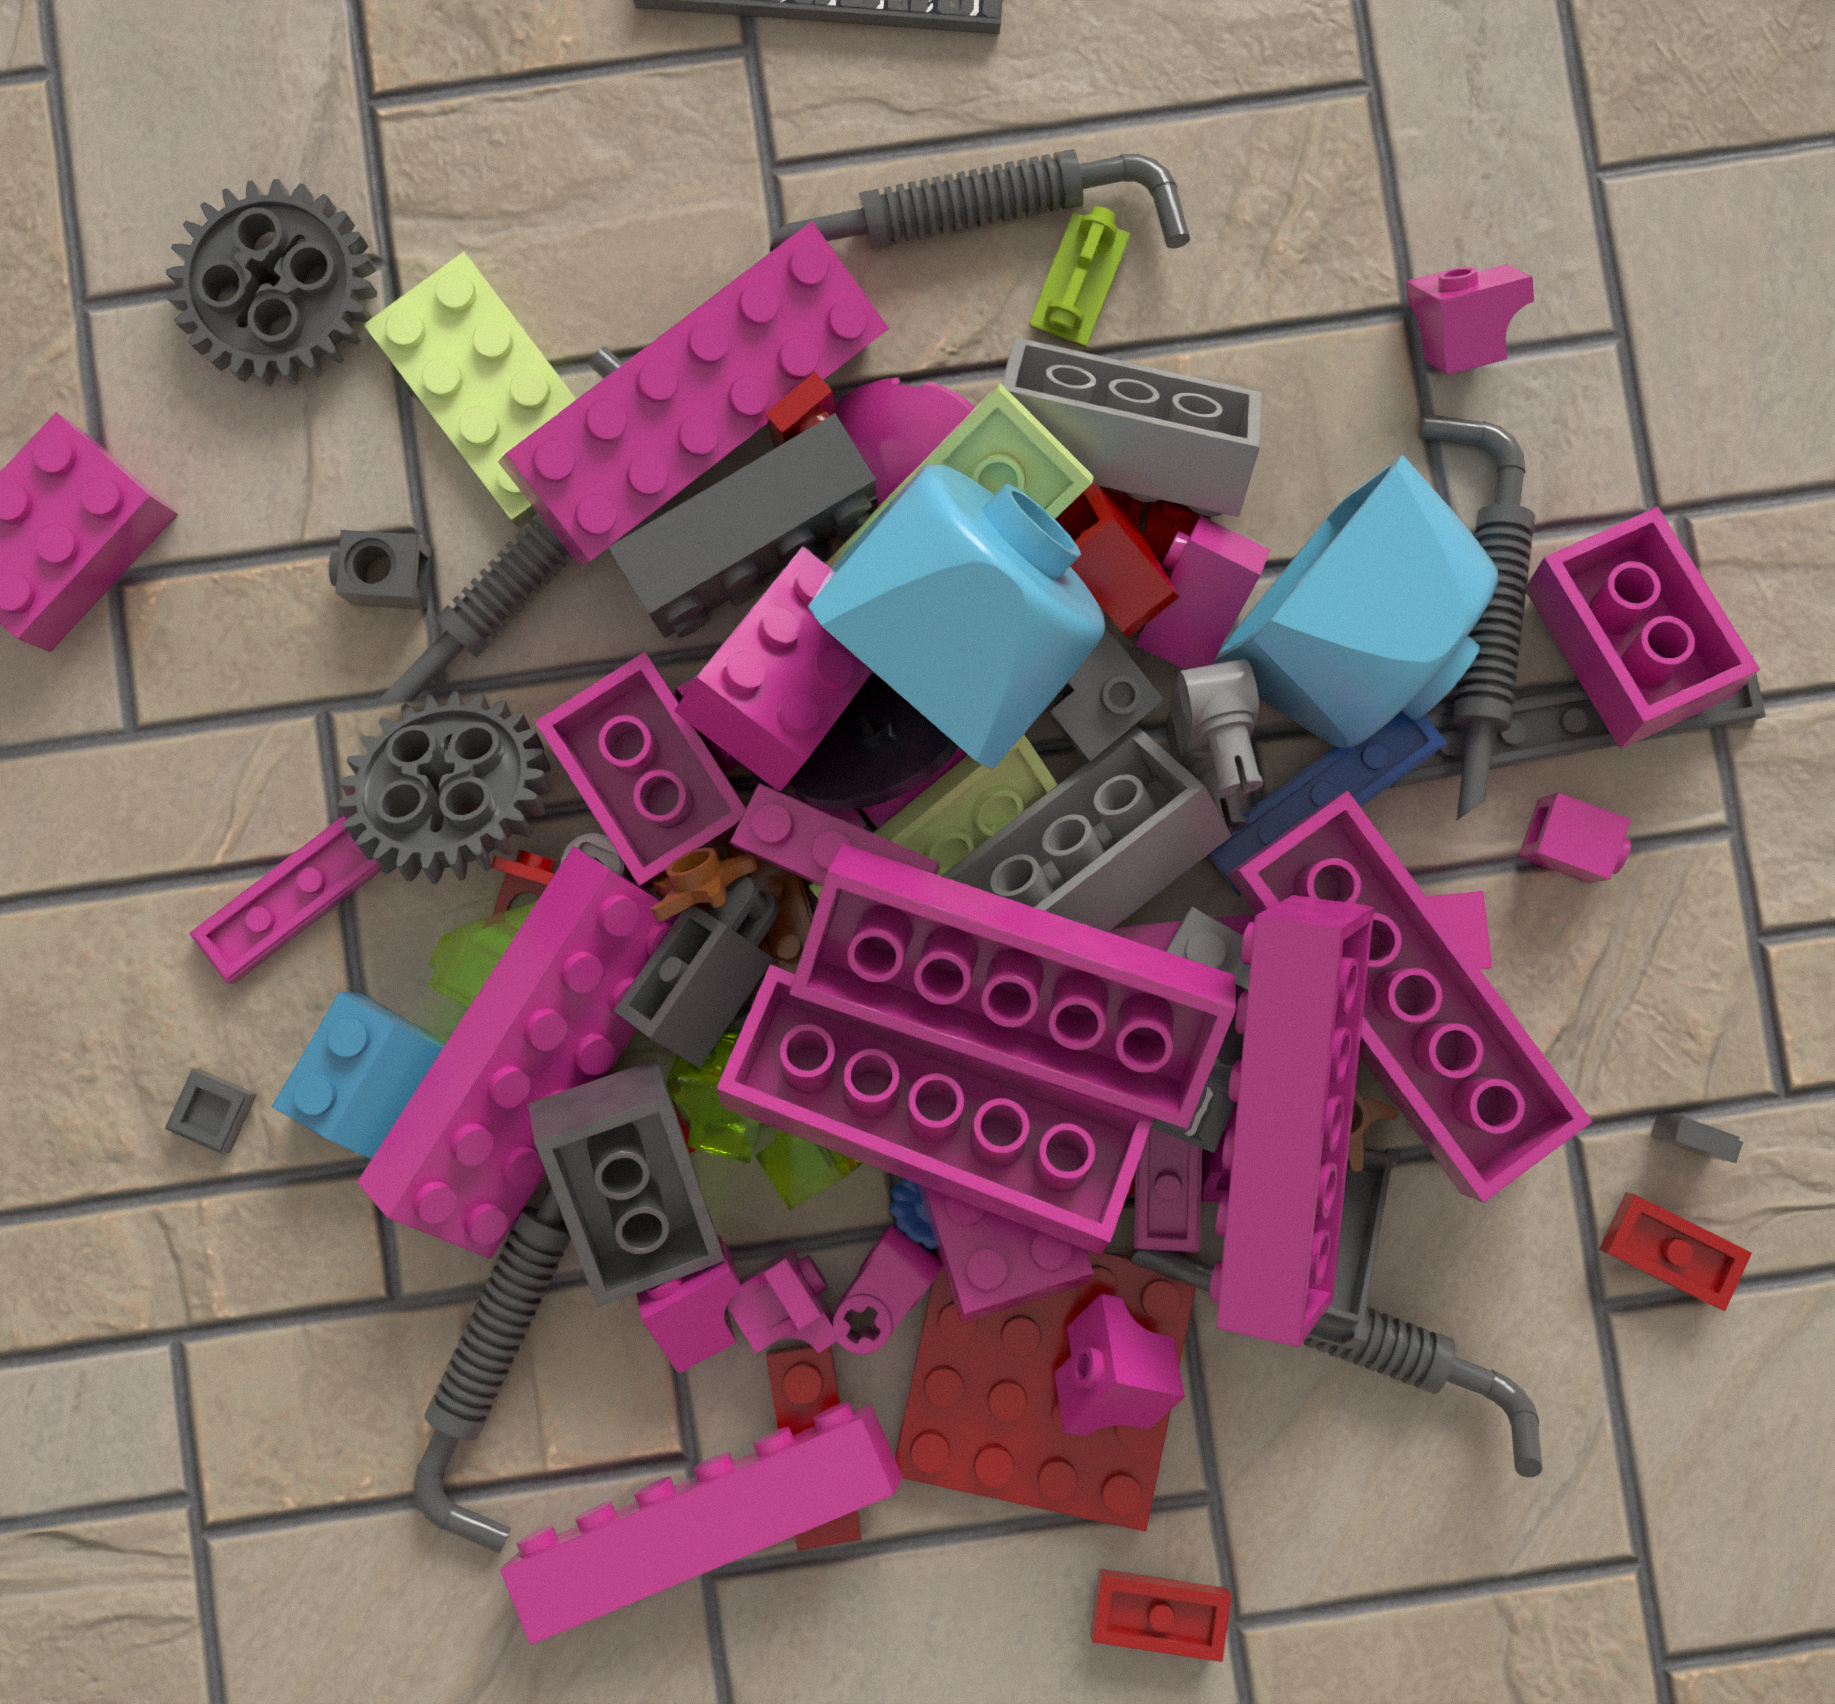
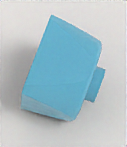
[1212,455,1498,748]
[808,464,1105,769]

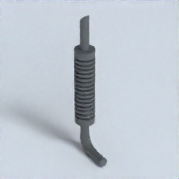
[770,149,1190,252]
[376,346,623,703]
[1419,413,1535,821]
[413,1184,571,1553]
[1130,1249,1543,1477]

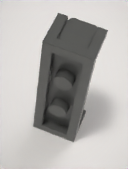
[1307,1147,1401,1350]

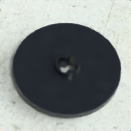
[789,673,959,811]

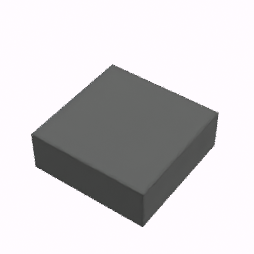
[165,1069,257,1154]
[1650,1113,1743,1163]

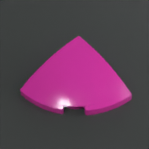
[834,378,975,505]

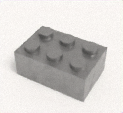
[528,1059,725,1307]

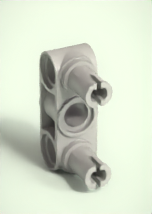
[1167,658,1263,833]

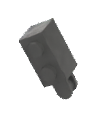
[614,875,780,1068]

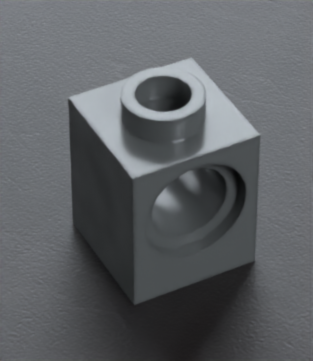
[329,530,433,610]

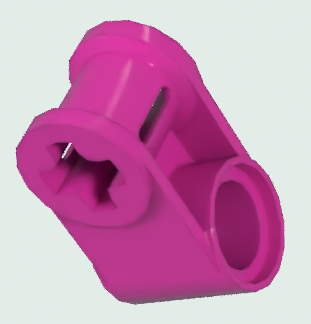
[833,1224,943,1355]

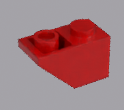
[1055,480,1180,638]

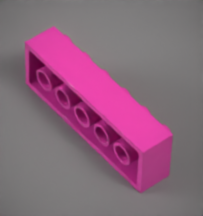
[498,221,889,566]
[1227,791,1593,1203]
[789,843,1236,1129]
[357,846,681,1259]
[1210,895,1374,1347]
[716,965,1154,1255]

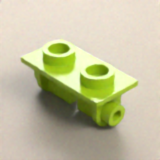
[1029,206,1131,348]

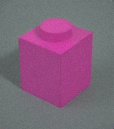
[1518,792,1631,883]

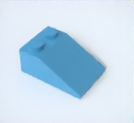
[272,992,447,1159]

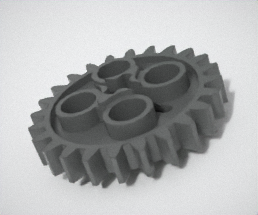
[166,179,377,387]
[338,691,551,884]

